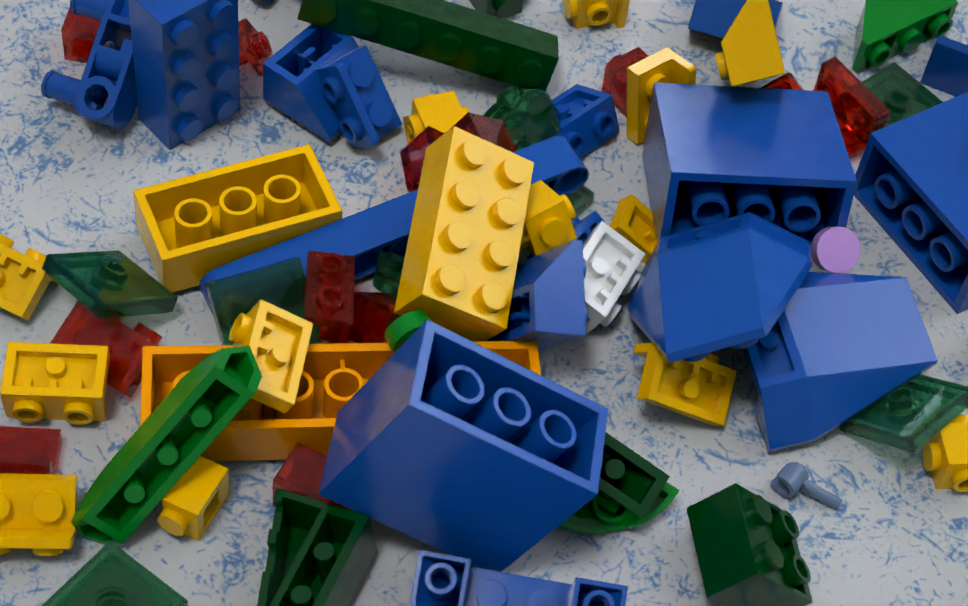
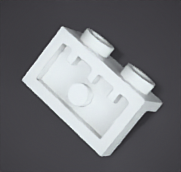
[583,221,645,335]

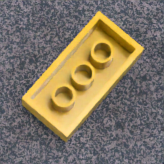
[394,126,534,341]
[133,144,342,295]

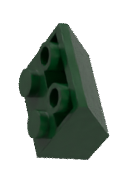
[686,483,813,606]

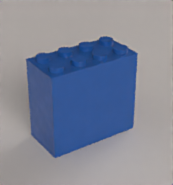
[642,82,857,247]
[854,92,968,314]
[318,320,608,572]

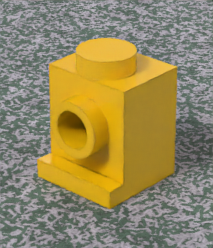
[563,0,630,29]
[157,456,229,541]

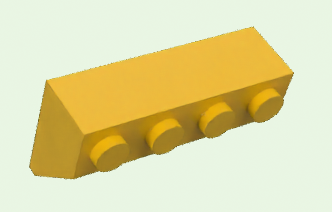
[715,0,785,86]

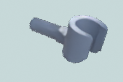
[771,462,842,510]

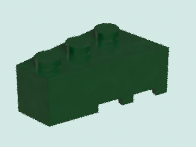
[257,488,377,606]

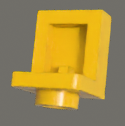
[610,194,657,264]

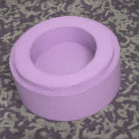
[811,226,861,273]

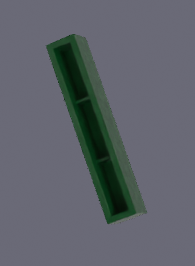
[297,0,559,95]

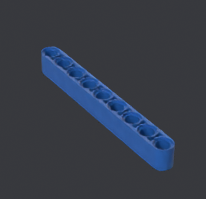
[199,136,589,329]

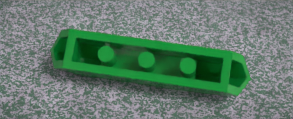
[71,345,262,547]

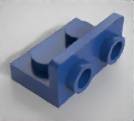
[317,45,402,148]
[516,84,620,159]

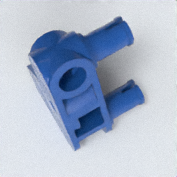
[41,0,137,129]

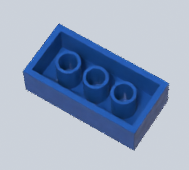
[128,0,240,150]

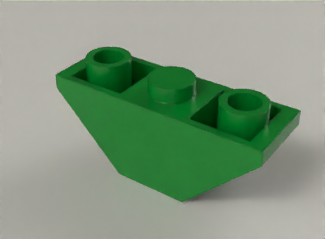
[852,0,959,74]

